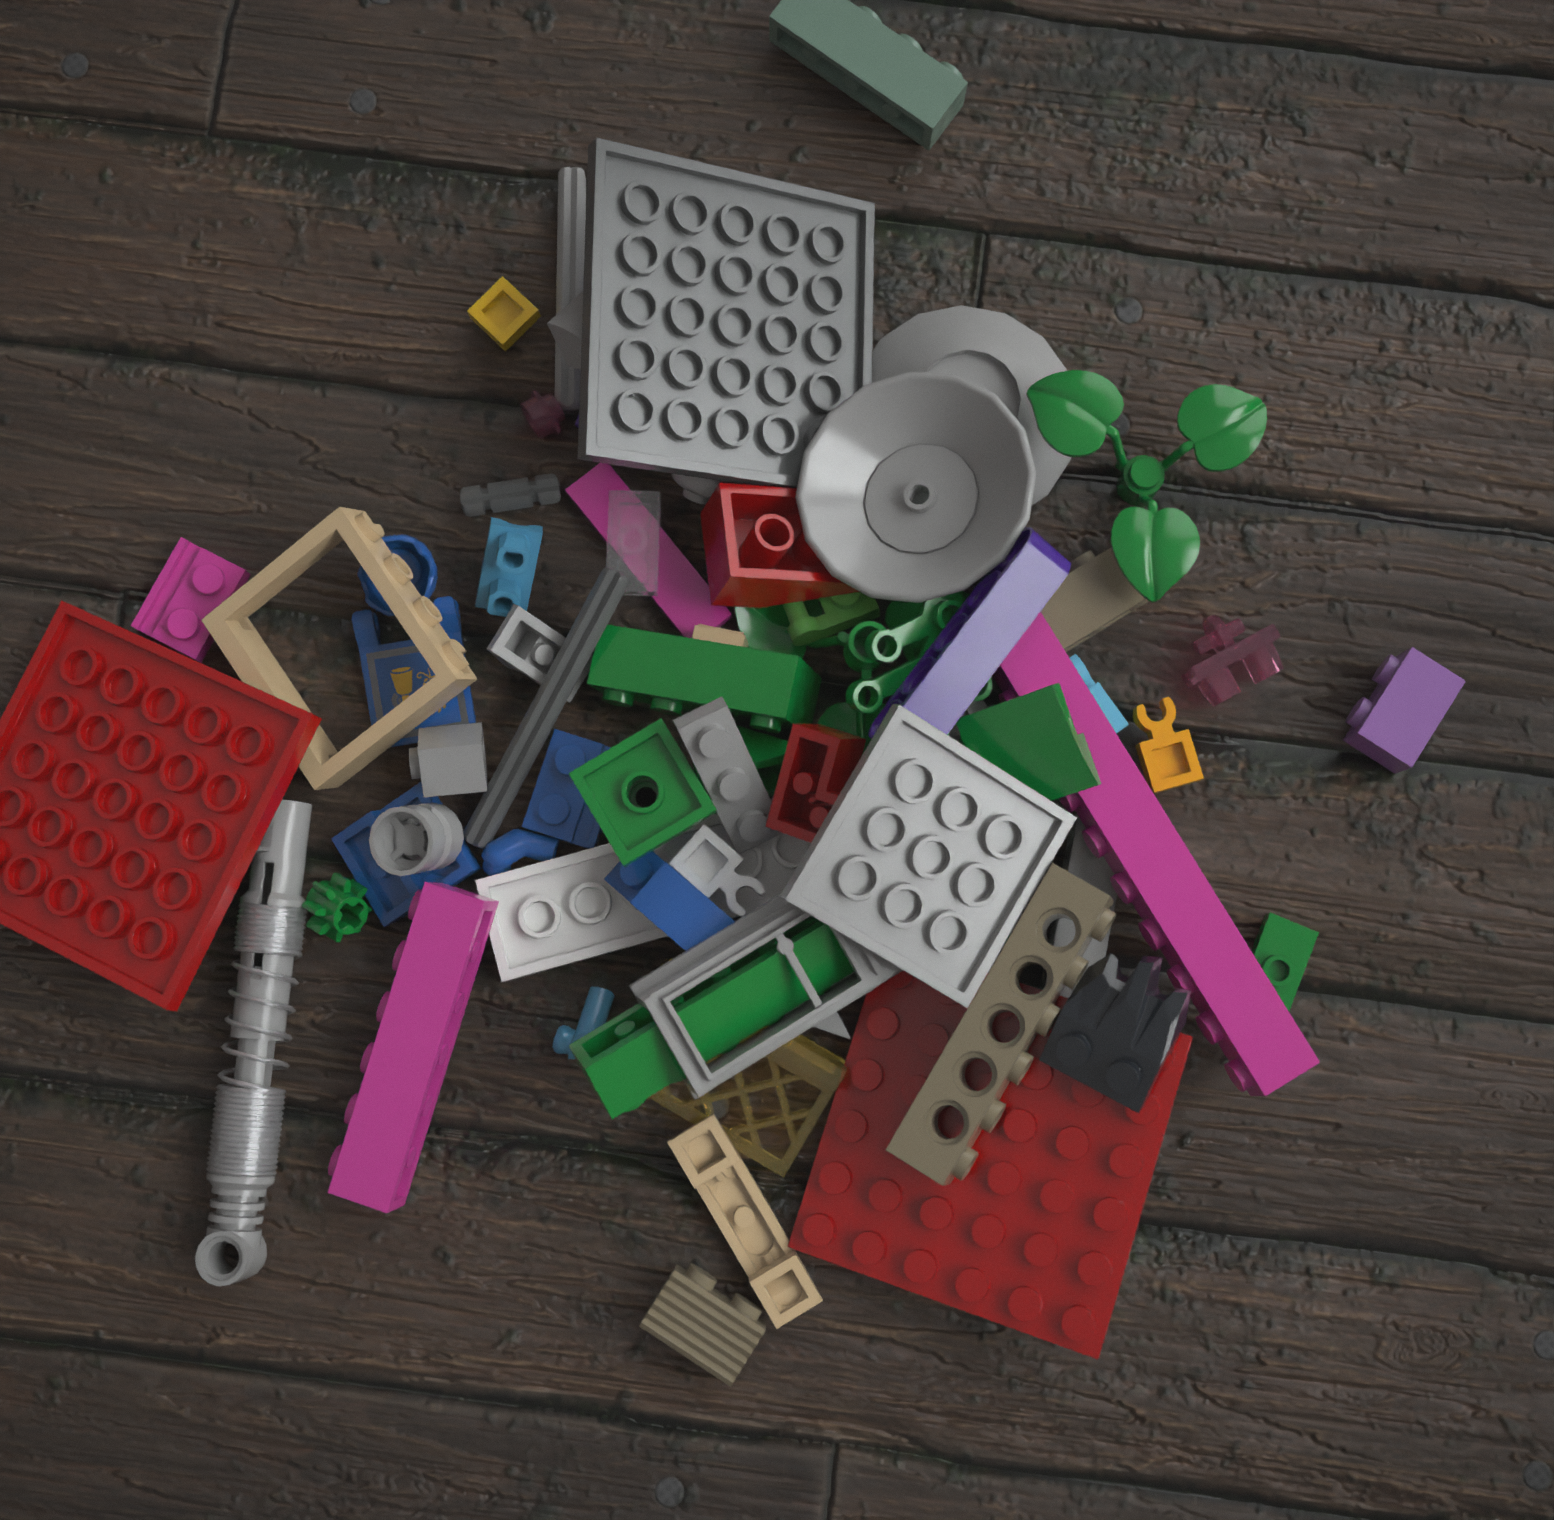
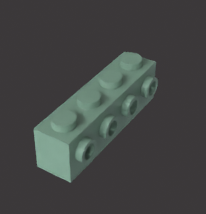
[769,0,968,151]

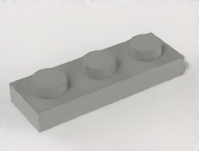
[673,697,782,854]

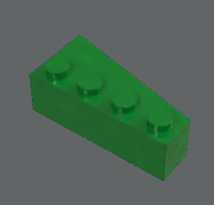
[587,624,822,734]

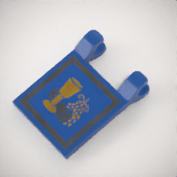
[352,596,477,748]

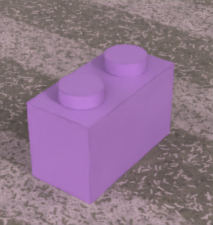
[1343,647,1466,774]

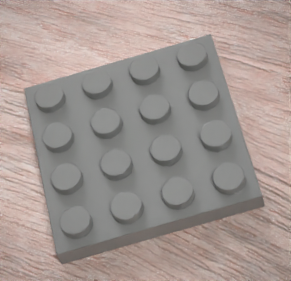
[780,704,1077,1008]

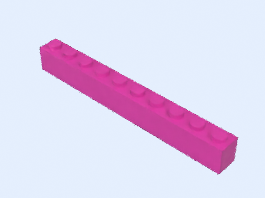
[992,611,1320,1096]

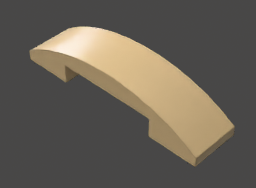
[667,1113,823,1329]

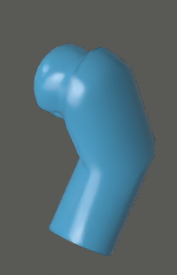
[552,987,614,1059]

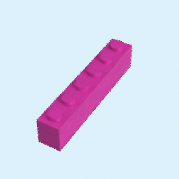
[327,882,499,1213]

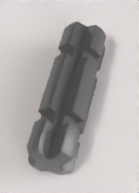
[460,473,561,517]

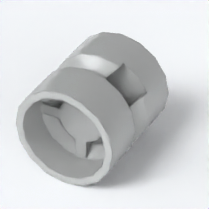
[369,802,464,876]

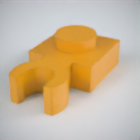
[1133,697,1204,794]

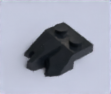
[1039,953,1191,1113]

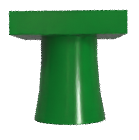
[568,718,717,867]

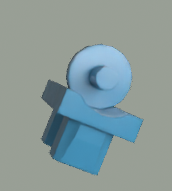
[475,517,543,617]

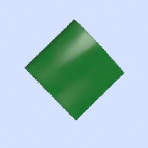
[956,683,1101,801]

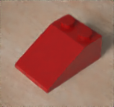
[700,483,860,608]

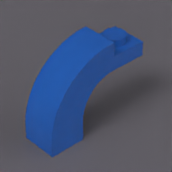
[604,851,735,951]

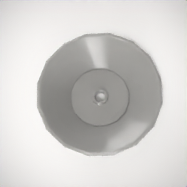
[872,305,1072,506]
[795,371,1037,603]

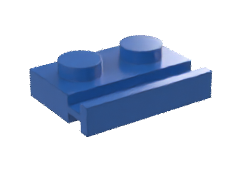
[522,729,611,849]

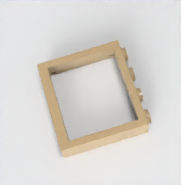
[201,507,477,790]

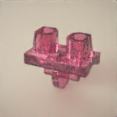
[1181,614,1284,707]

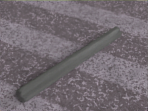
[463,567,629,849]

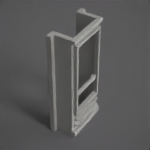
[629,894,903,1099]

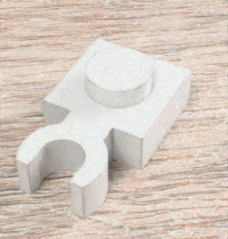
[669,824,765,917]

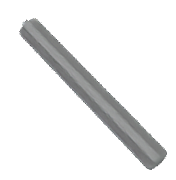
[554,167,586,411]

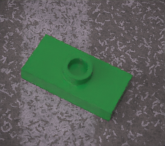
[1251,912,1319,1011]

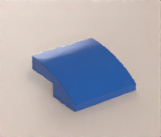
[331,782,482,927]

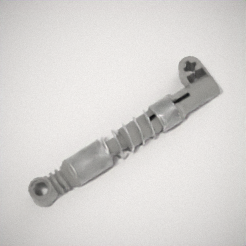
[195,800,312,1286]

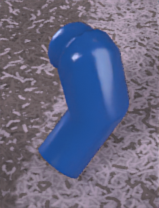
[482,829,559,876]

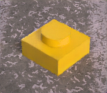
[467,276,541,351]

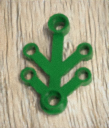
[846,592,992,746]

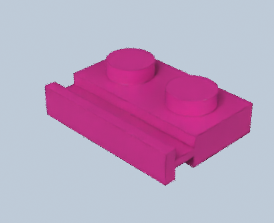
[131,537,251,663]

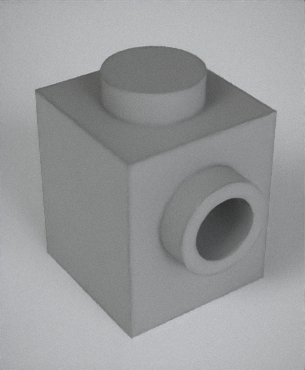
[409,722,487,797]

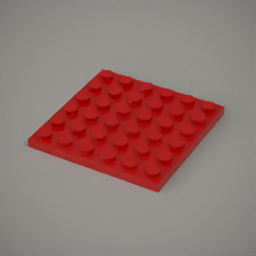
[0,601,322,1012]
[788,970,1193,1360]

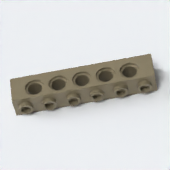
[886,863,1117,1186]

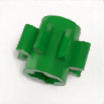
[302,872,372,942]

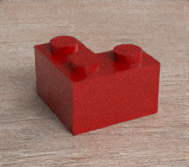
[765,724,866,843]

